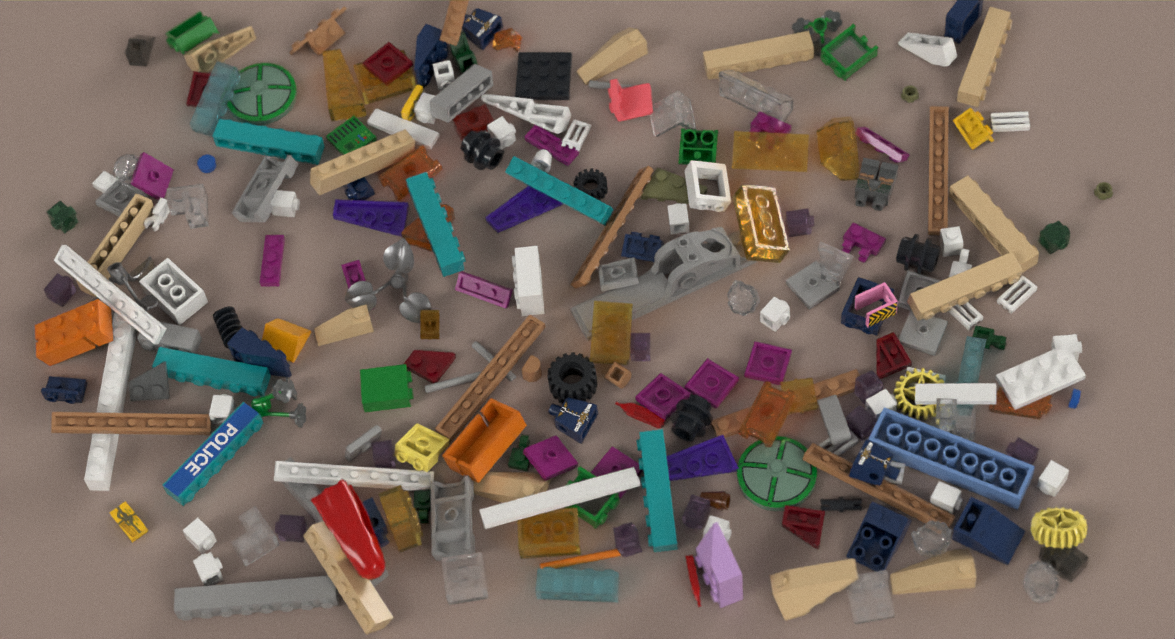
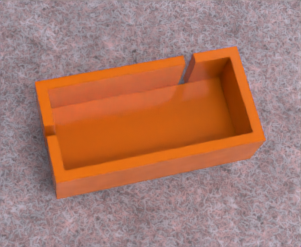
[35,299,113,366]
[442,398,527,483]

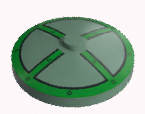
[225,63,297,125]
[737,436,817,511]

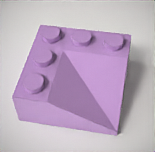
[694,522,743,608]

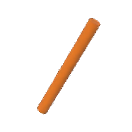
[540,548,621,572]

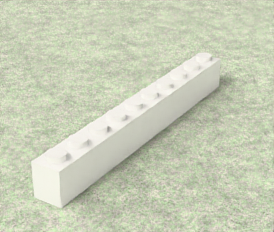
[84,312,137,491]

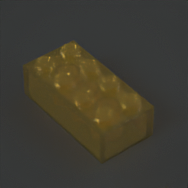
[732,131,809,173]
[732,184,790,263]

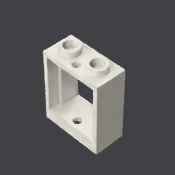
[685,160,731,212]

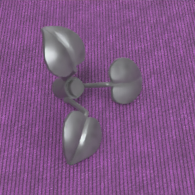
[345,238,432,323]
[80,256,158,311]

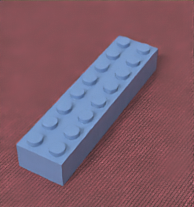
[868,407,1035,510]

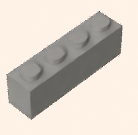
[430,64,493,123]

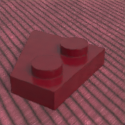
[876,332,912,380]
[404,350,456,384]
[782,505,825,549]

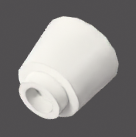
[531,150,552,173]

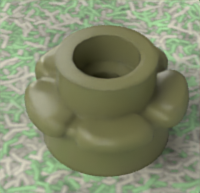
[901,85,919,103]
[1094,182,1113,200]

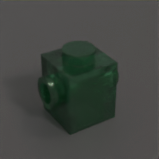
[46,200,79,234]
[1039,220,1071,255]

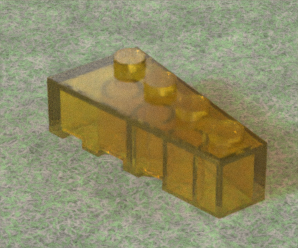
[322,49,367,121]

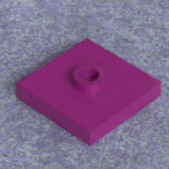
[130,152,174,200]
[744,341,792,386]
[684,358,739,409]
[635,373,691,421]
[523,435,578,481]
[590,447,643,499]

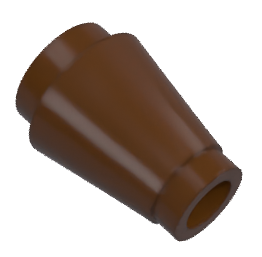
[699,491,731,511]

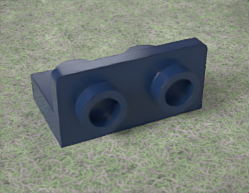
[341,177,375,201]
[621,232,664,262]
[41,376,87,404]

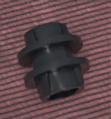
[460,130,504,170]
[896,234,940,275]
[670,394,713,442]

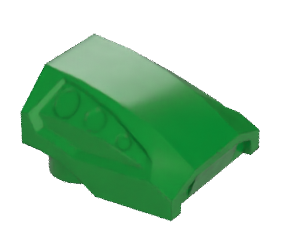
[678,128,718,165]

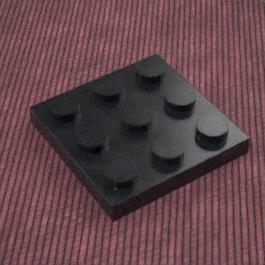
[515,52,573,100]

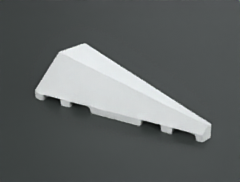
[481,94,571,134]

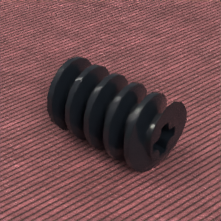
[213,306,242,349]

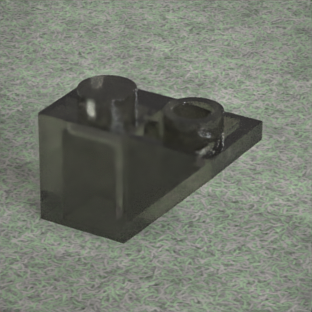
[125,35,155,67]
[1039,546,1089,582]

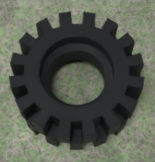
[574,168,608,201]

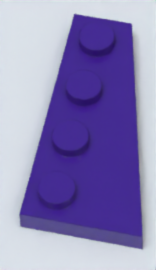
[485,186,563,233]
[333,200,409,237]
[666,435,739,481]

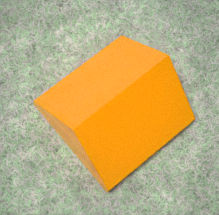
[262,318,311,363]

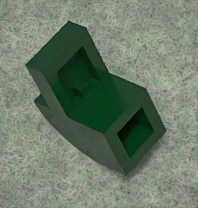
[448,31,478,74]

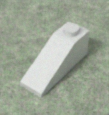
[898,32,957,66]

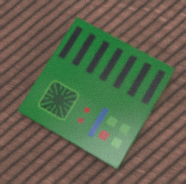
[326,115,377,155]

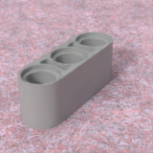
[817,395,852,446]

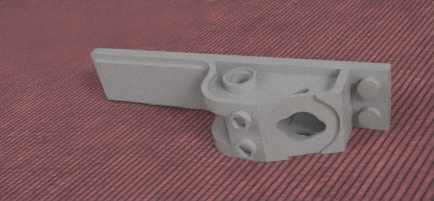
[570,227,757,341]

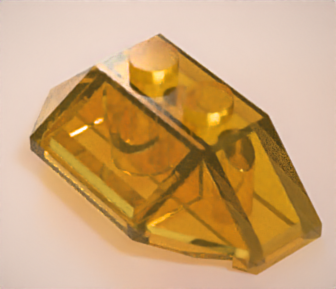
[816,116,860,181]

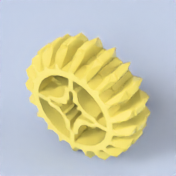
[894,368,945,420]
[1031,507,1087,549]

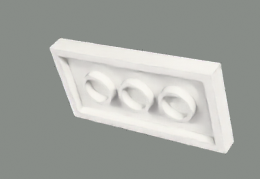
[995,344,1086,410]

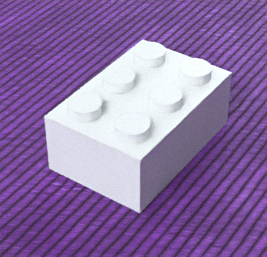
[512,246,545,316]
[139,258,208,326]

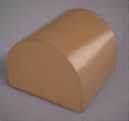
[521,355,542,382]
[604,362,632,389]

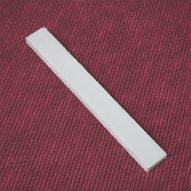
[54,245,167,344]
[274,461,434,490]
[480,467,640,529]

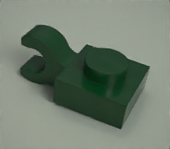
[970,325,1007,350]
[508,434,530,472]
[414,490,431,524]

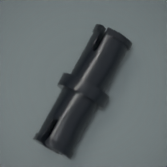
[820,497,862,513]

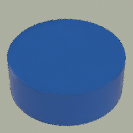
[197,155,217,173]
[1068,388,1081,409]

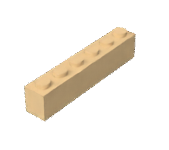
[957,7,1013,107]
[703,31,814,80]
[310,129,415,195]
[949,176,1039,273]
[75,193,154,298]
[907,252,1023,321]
[304,521,393,635]

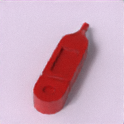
[615,402,665,428]
[685,554,701,607]

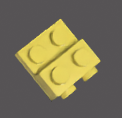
[394,423,450,472]

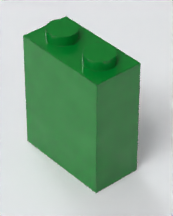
[360,364,414,412]

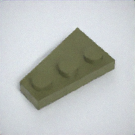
[641,167,707,204]

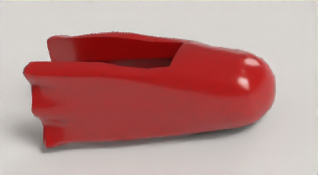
[310,479,385,580]

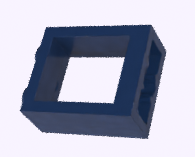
[944,0,983,44]
[841,277,894,336]

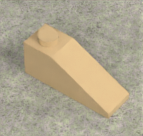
[314,304,374,346]

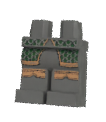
[855,158,899,211]

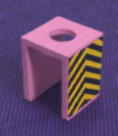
[855,282,898,328]

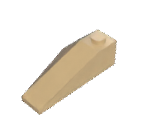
[184,26,256,73]
[577,27,648,85]
[472,472,551,503]
[890,549,977,595]
[770,559,858,621]

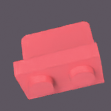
[608,79,653,122]

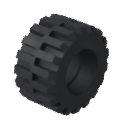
[547,352,598,404]

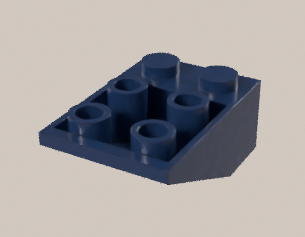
[414,23,449,89]
[227,327,292,378]
[952,497,1026,566]
[846,502,912,575]

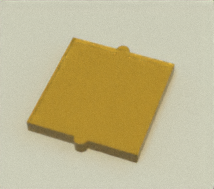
[780,378,818,414]

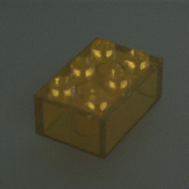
[353,49,416,105]
[590,301,633,365]
[378,485,423,553]
[517,508,581,559]

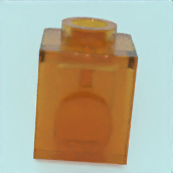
[493,28,522,52]

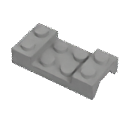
[232,155,299,222]
[431,476,475,561]

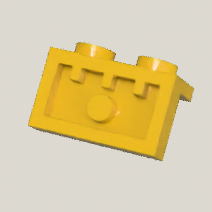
[952,107,994,150]

